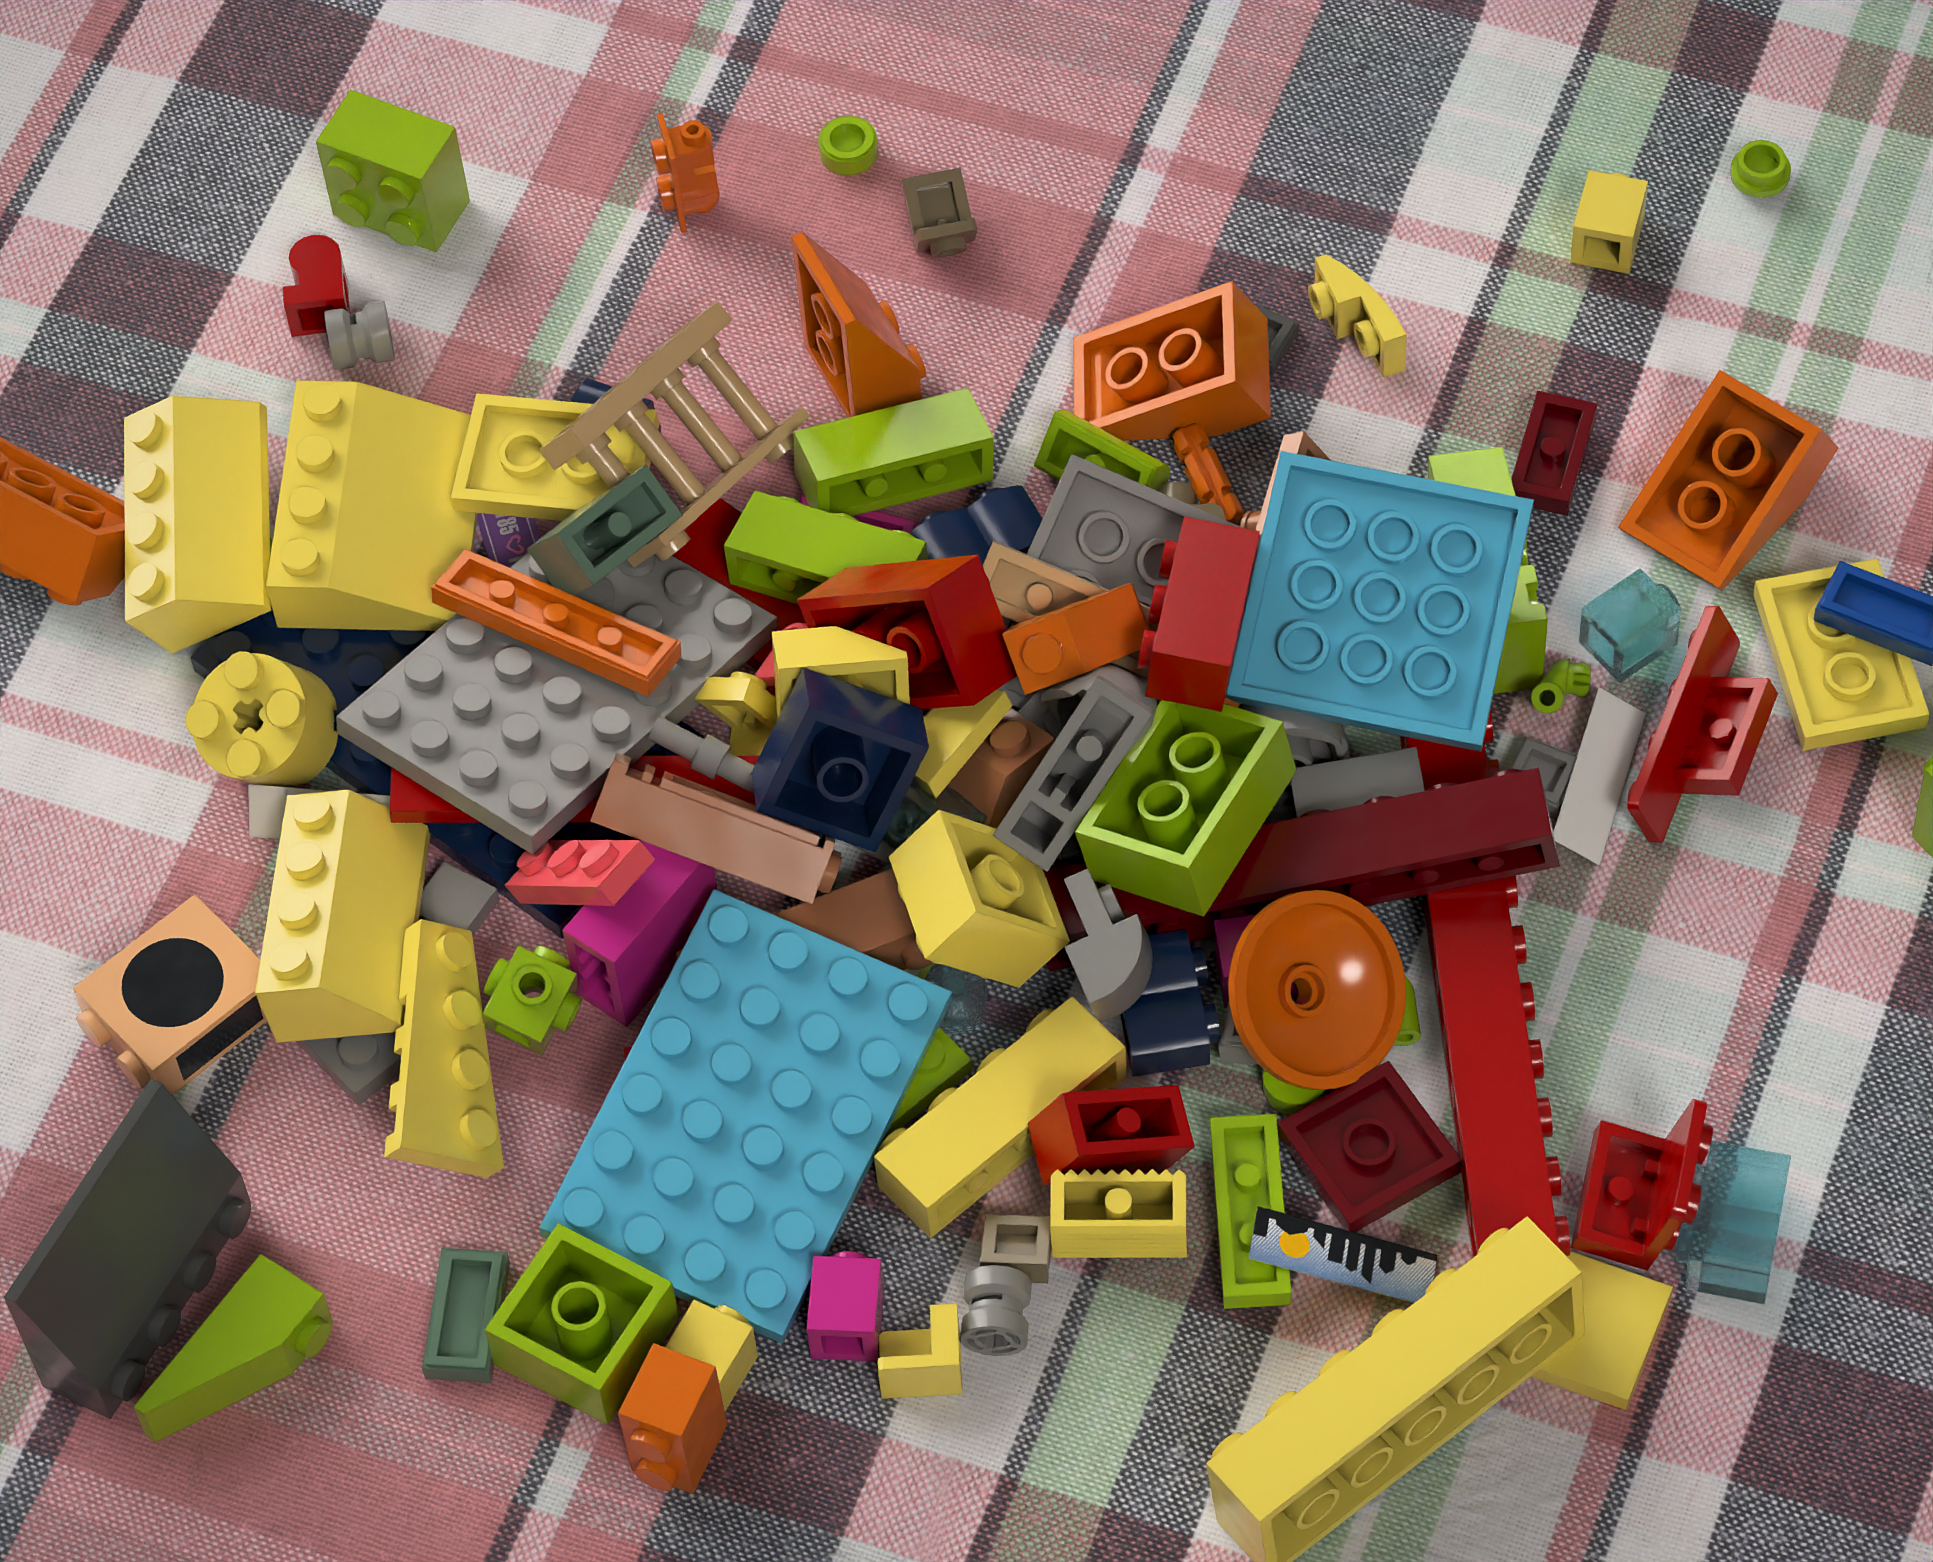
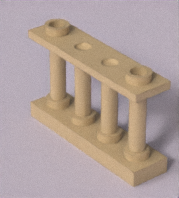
[539,301,810,568]

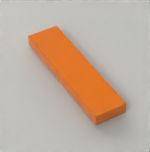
[431,549,681,697]

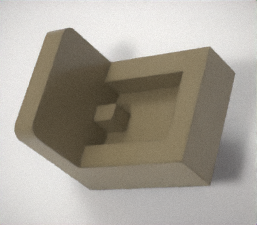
[901,167,977,258]

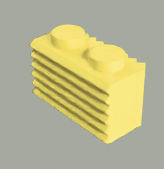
[1050,1169,1187,1258]

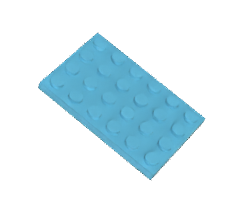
[539,889,952,1344]

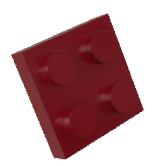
[1277,1061,1462,1232]

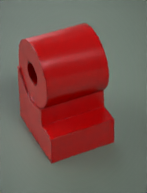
[283,235,350,337]

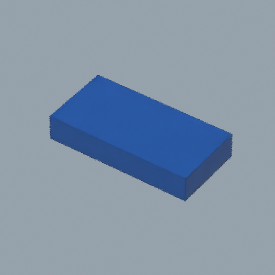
[1814,561,1933,666]

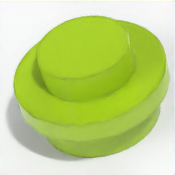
[1730,140,1791,198]

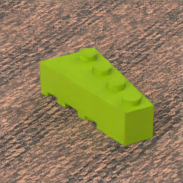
[1428,447,1548,694]

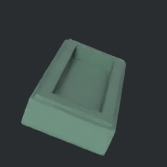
[422,1248,510,1383]

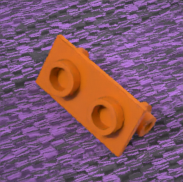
[650,113,720,233]

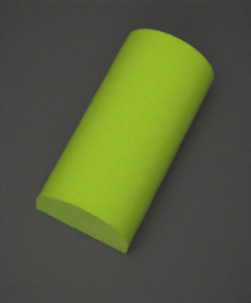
[1034,409,1170,491]

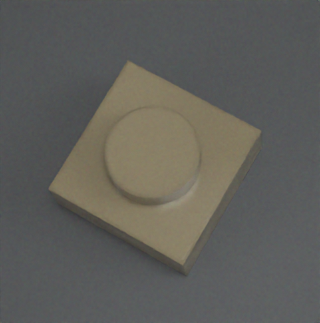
[980,1214,1052,1284]

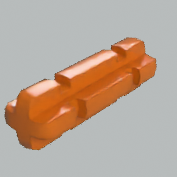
[1173,424,1243,526]

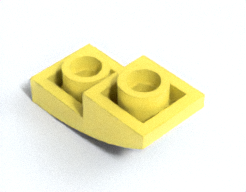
[1308,254,1407,378]

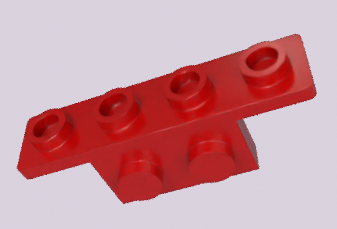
[1627,606,1778,843]

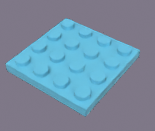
[1226,451,1534,752]

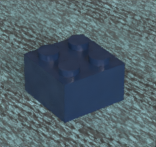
[751,668,929,853]

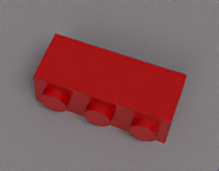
[1137,516,1260,712]

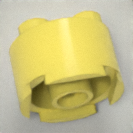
[185,651,338,787]

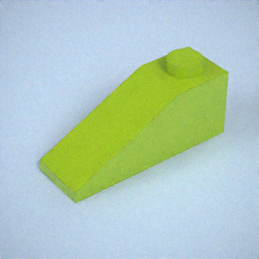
[134,1254,333,1442]

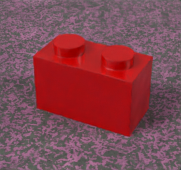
[1027,1085,1195,1185]

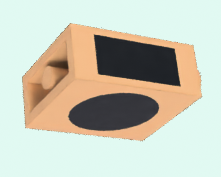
[73,894,267,1095]

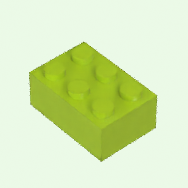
[1075,700,1297,917]

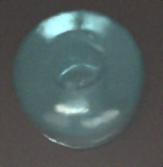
[926,965,989,1035]

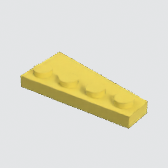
[384,919,504,1178]

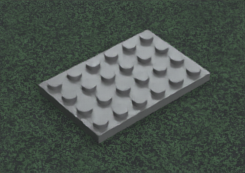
[336,552,777,854]

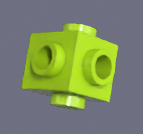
[482,945,583,1056]

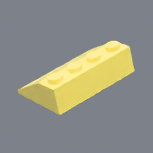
[266,380,478,631]

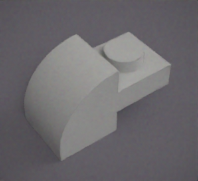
[1064,868,1153,1024]

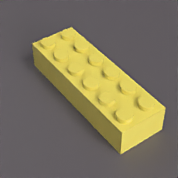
[1206,1216,1585,1562]

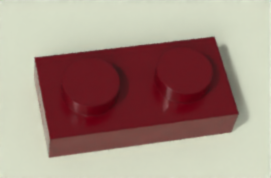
[1511,391,1598,516]

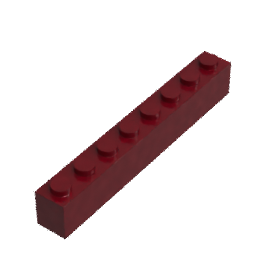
[1044,768,1560,972]

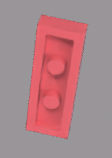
[505,840,655,906]

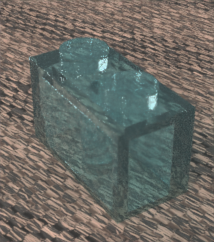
[1675,1141,1791,1304]

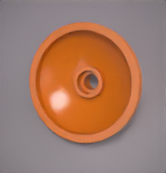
[1228,890,1406,1090]

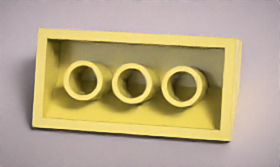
[124,396,271,654]
[255,790,430,1043]

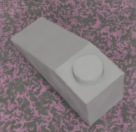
[992,675,1154,871]

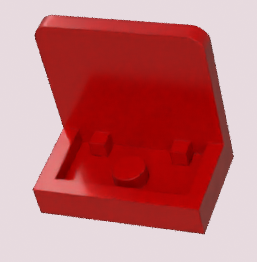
[1570,1098,1713,1271]

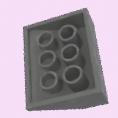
[4,1079,251,1420]

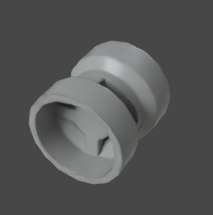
[324,301,395,370]
[960,1265,1032,1356]

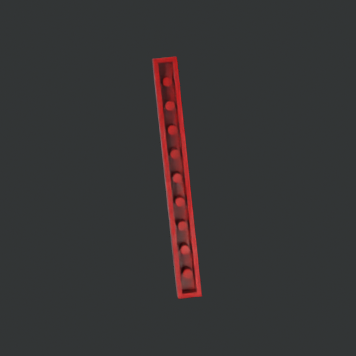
[1399,709,1571,1258]

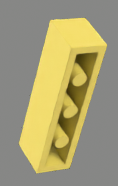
[874,996,1127,1239]

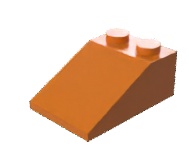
[791,232,926,417]
[1073,281,1271,441]
[1618,370,1839,591]

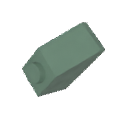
[527,464,683,595]

